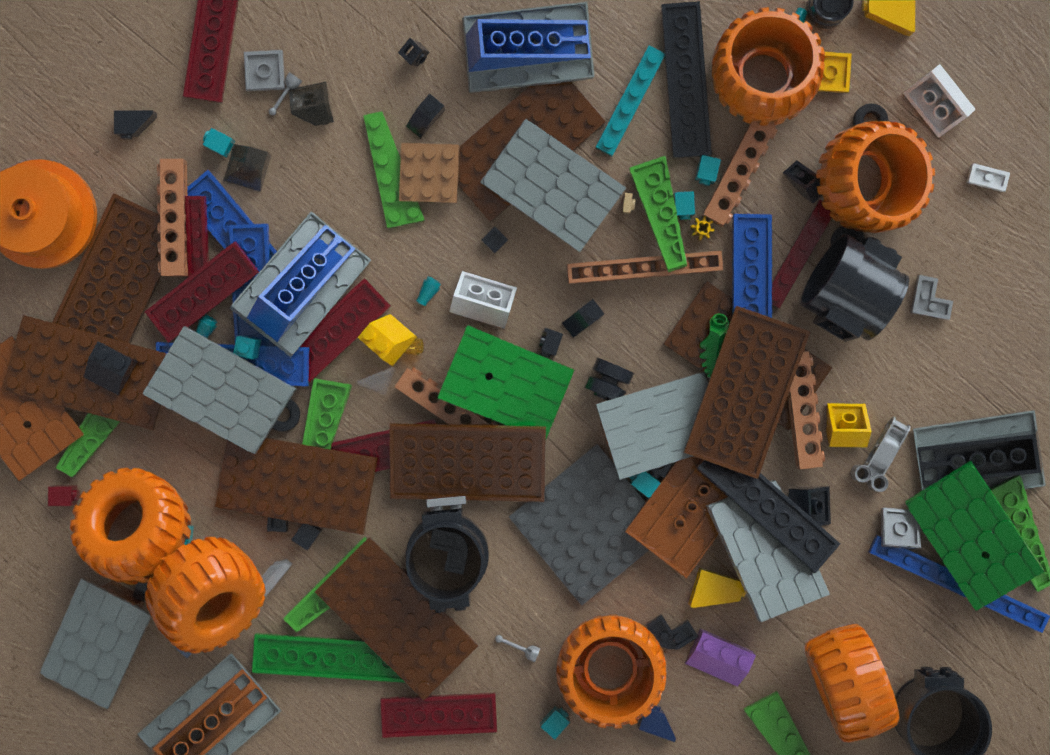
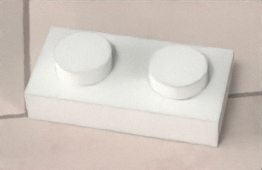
[966,163,1010,192]

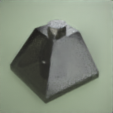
[289,82,334,126]
[223,144,271,192]

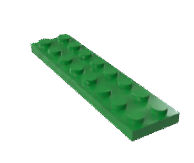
[252,633,406,683]

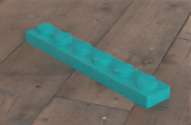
[595,45,665,157]

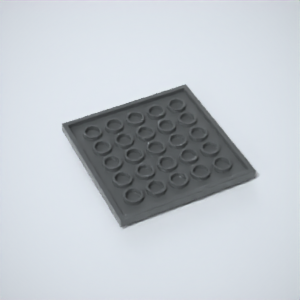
[509,444,649,606]

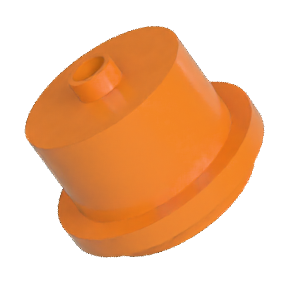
[0,159,97,269]

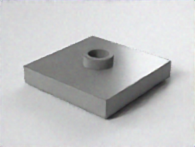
[244,50,285,92]
[881,508,921,549]

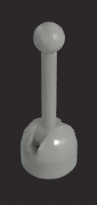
[269,72,302,116]
[495,635,541,662]

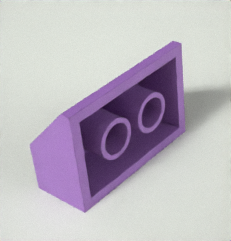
[685,628,756,687]

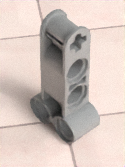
[850,416,911,492]

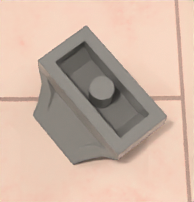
[262,559,292,596]

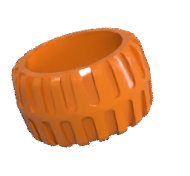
[712,7,825,126]
[816,121,935,233]
[70,468,191,585]
[145,537,266,654]
[556,614,667,729]
[805,624,899,743]

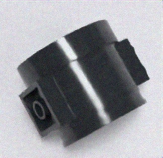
[800,234,909,342]
[406,508,489,613]
[895,666,992,755]

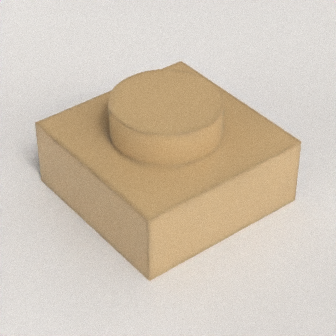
[621,193,636,215]

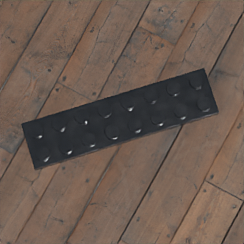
[661,1,712,159]
[696,460,841,573]

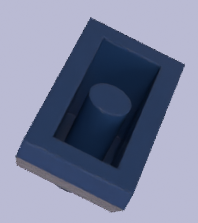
[637,705,676,742]

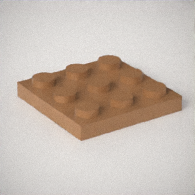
[399,143,460,203]

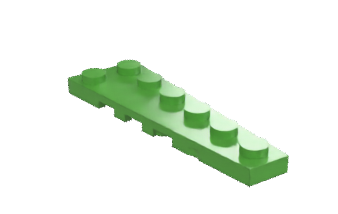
[363,111,425,229]
[629,156,687,272]
[302,378,352,449]
[56,413,120,477]
[990,475,1050,592]
[283,537,367,632]
[743,691,810,755]

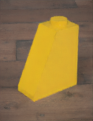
[862,0,915,36]
[688,567,746,608]

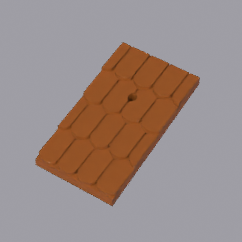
[0,336,84,481]
[625,456,728,579]

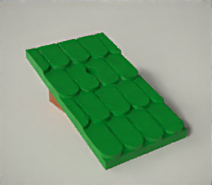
[438,325,575,439]
[905,461,1044,611]

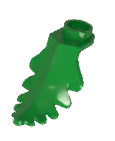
[700,313,729,378]

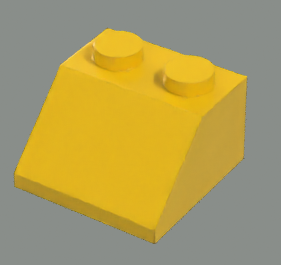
[358,314,417,366]
[826,403,872,447]

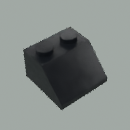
[84,341,138,396]
[788,486,831,526]

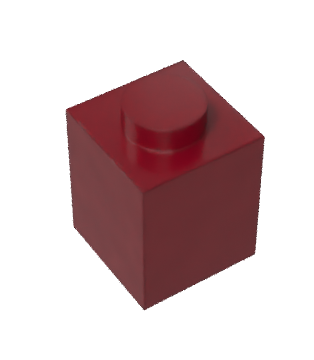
[48,485,80,506]

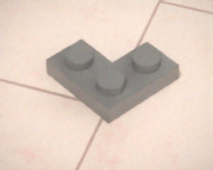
[910,275,953,320]
[426,496,466,511]

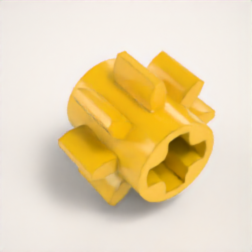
[690,216,714,241]

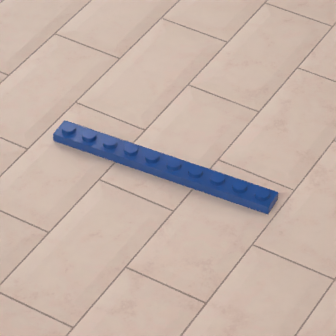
[868,535,1050,633]

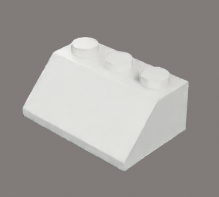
[903,64,975,138]
[449,271,517,329]

